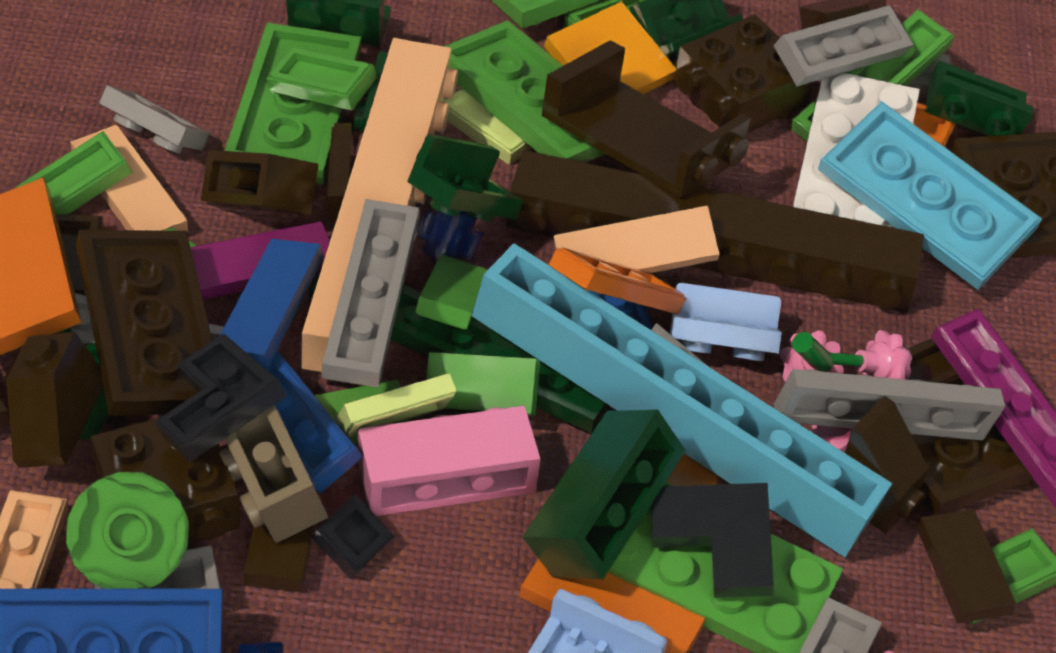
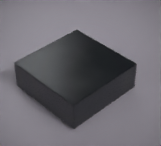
[310,494,395,579]

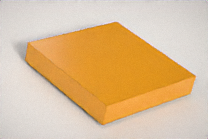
[544,2,676,94]

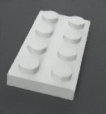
[793,73,920,228]

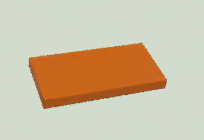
[0,178,82,355]

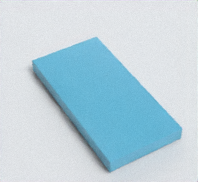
[818,101,1042,290]

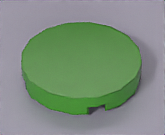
[66,472,189,589]

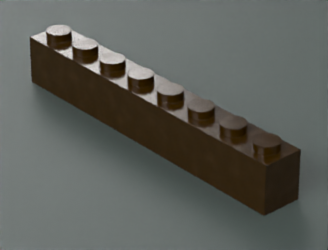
[506,150,924,313]

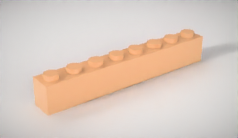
[302,38,458,372]

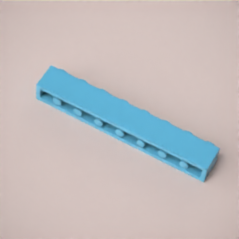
[472,243,892,557]

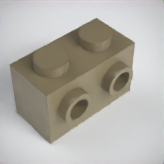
[219,405,329,543]

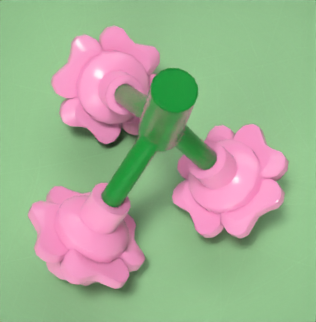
[780,330,912,453]

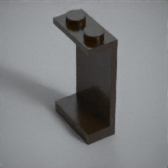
[542,40,751,198]

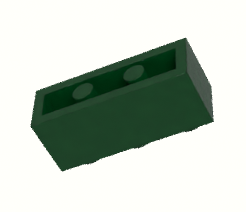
[522,410,686,580]

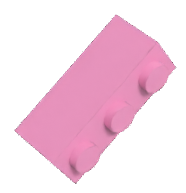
[357,406,541,516]

